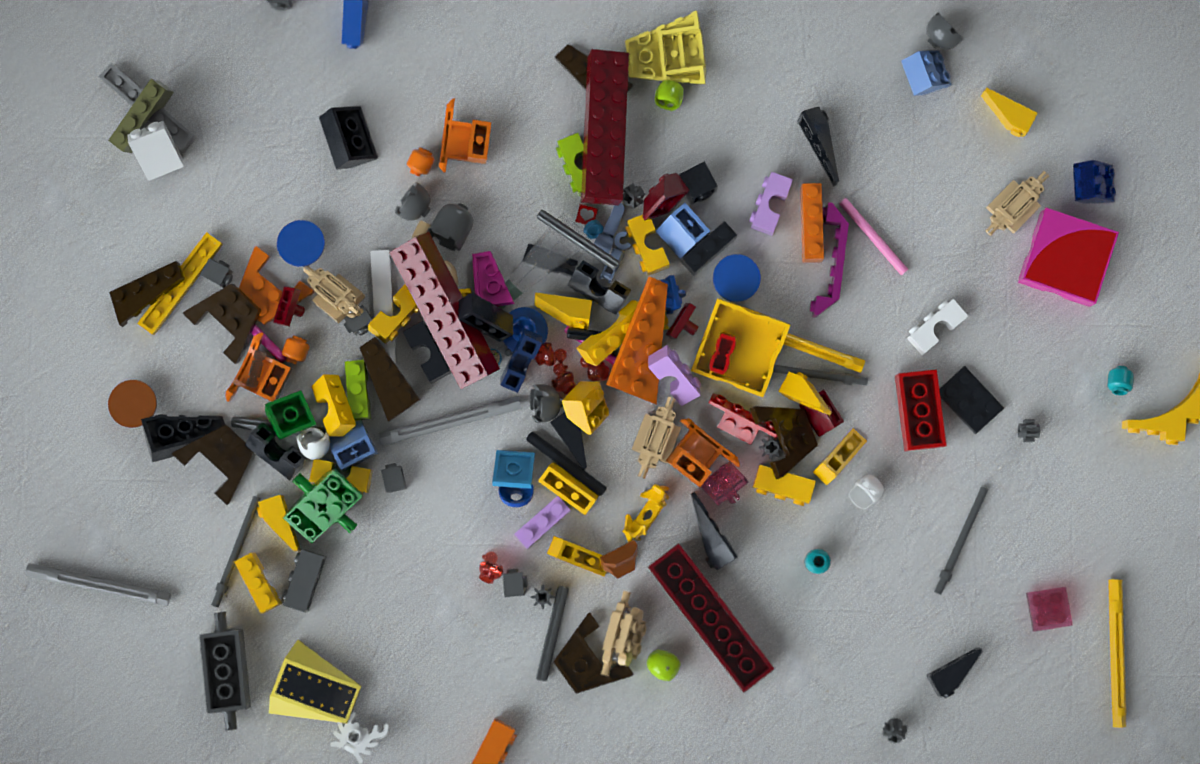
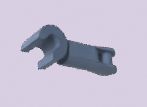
[594,203,625,254]
[600,232,632,283]

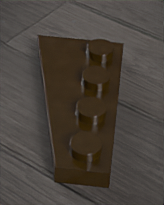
[555,44,633,92]
[109,261,185,327]

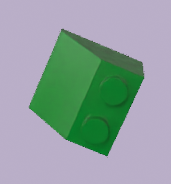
[265,390,317,439]

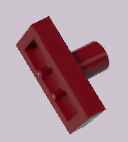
[273,286,305,327]
[665,303,699,339]

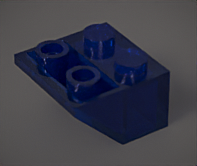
[1073,160,1116,204]

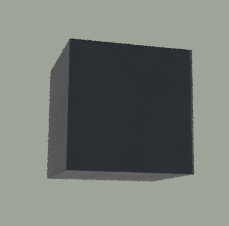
[679,161,718,205]

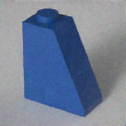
[341,0,369,49]

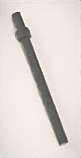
[773,365,868,386]
[934,487,988,595]
[211,496,261,608]

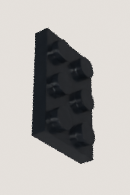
[939,366,1004,434]

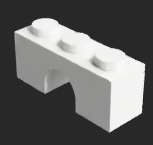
[907,299,968,355]

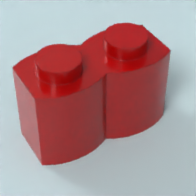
[709,332,736,375]

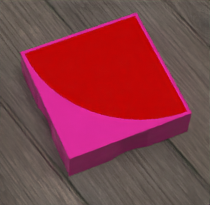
[1017,208,1119,307]

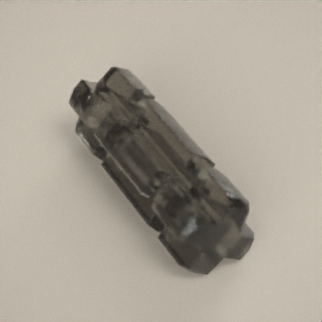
[246,350,266,388]

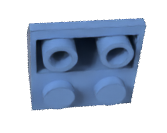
[901,50,952,96]
[656,203,710,260]
[329,420,379,471]

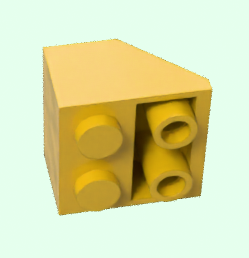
[562,381,609,435]

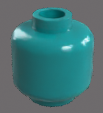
[1107,366,1134,396]
[804,549,831,574]

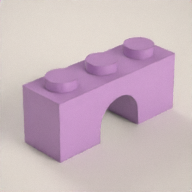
[749,172,793,236]
[648,345,701,406]
[514,496,571,549]

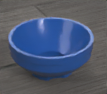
[499,484,534,507]

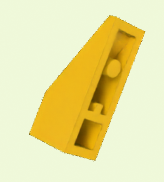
[981,87,1037,137]
[534,292,592,330]
[778,372,831,416]
[813,428,867,485]
[257,495,301,551]
[547,536,606,577]

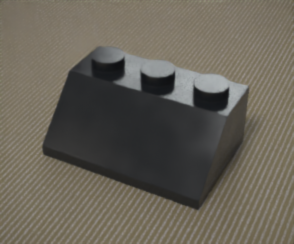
[319,106,378,169]

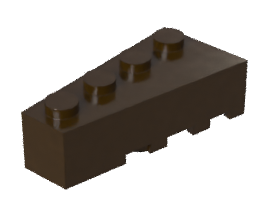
[359,337,421,422]

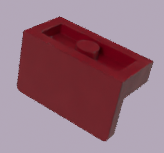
[799,389,844,437]

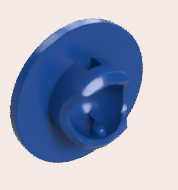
[277,220,325,267]
[713,254,761,302]
[503,307,548,351]

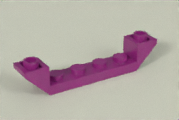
[810,202,849,318]

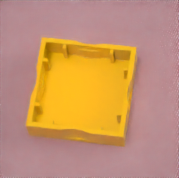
[691,298,790,397]

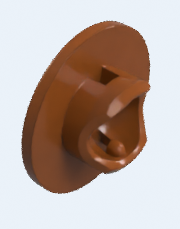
[108,380,157,428]

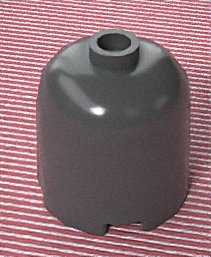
[427,203,473,251]

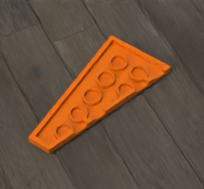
[606,277,668,405]

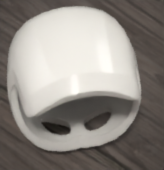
[297,427,330,460]
[849,474,884,510]

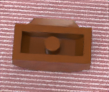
[600,540,638,579]

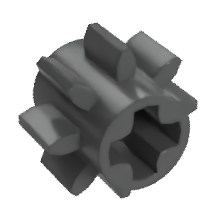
[623,183,645,209]
[1018,419,1040,442]
[759,436,782,460]
[531,585,555,609]
[883,718,907,743]

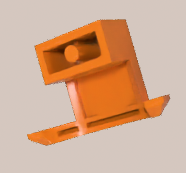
[439,98,491,173]
[225,332,292,402]
[666,418,740,487]

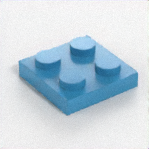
[492,450,535,489]

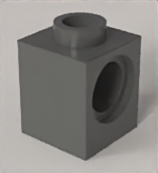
[381,463,407,493]

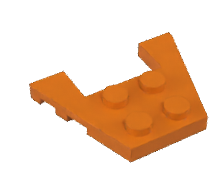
[239,246,314,325]

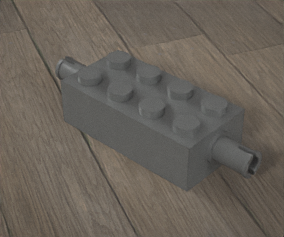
[199,612,251,731]

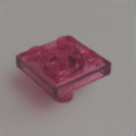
[701,461,749,506]
[1026,587,1073,632]

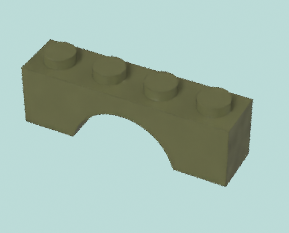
[108,79,174,154]

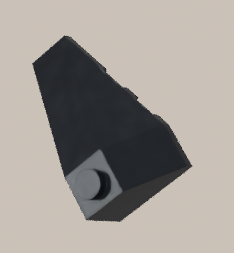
[797,107,839,187]
[141,414,225,463]
[690,492,738,570]

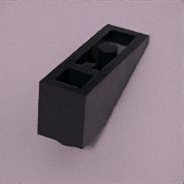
[550,412,587,470]
[926,647,983,698]

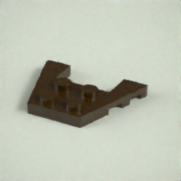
[182,284,261,364]
[750,406,818,480]
[171,424,254,505]
[553,612,634,694]

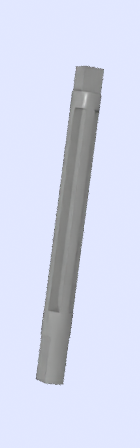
[379,396,522,446]
[26,563,171,606]

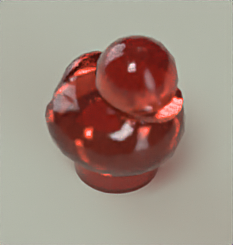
[535,342,567,367]
[580,357,610,382]
[551,363,576,395]
[479,551,503,584]

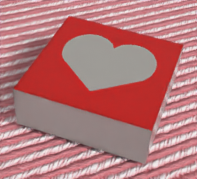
[575,204,598,226]

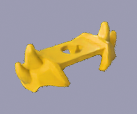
[622,484,669,542]

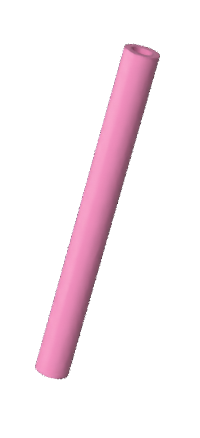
[839,198,908,275]

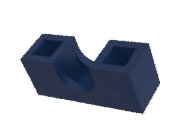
[500,328,542,393]

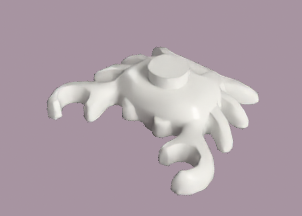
[330,712,390,764]

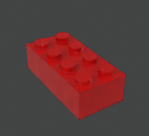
[895,369,947,452]

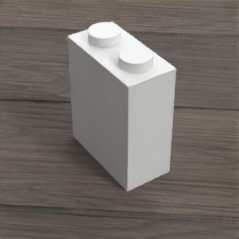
[128,121,184,181]

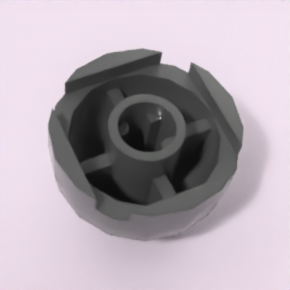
[927,12,964,50]
[395,182,431,221]
[530,384,563,423]

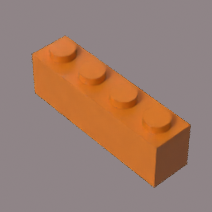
[800,183,824,263]
[472,718,517,764]

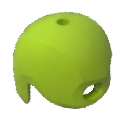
[654,80,684,111]
[647,649,681,681]

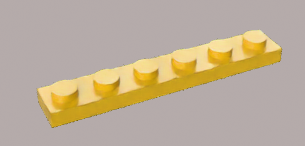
[137,232,223,335]

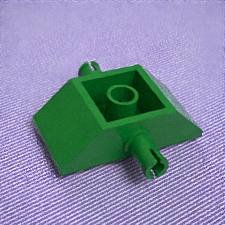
[283,469,363,544]

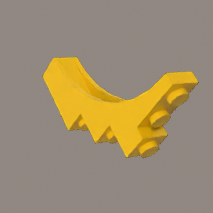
[1122,373,1200,445]

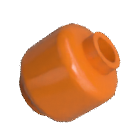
[407,147,435,177]
[282,335,310,365]

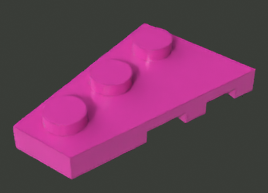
[472,251,515,307]

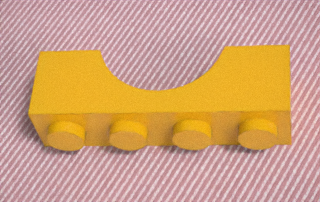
[577,300,639,366]

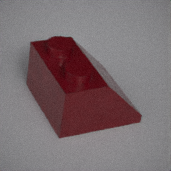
[643,173,690,221]

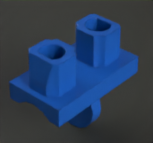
[659,275,686,314]

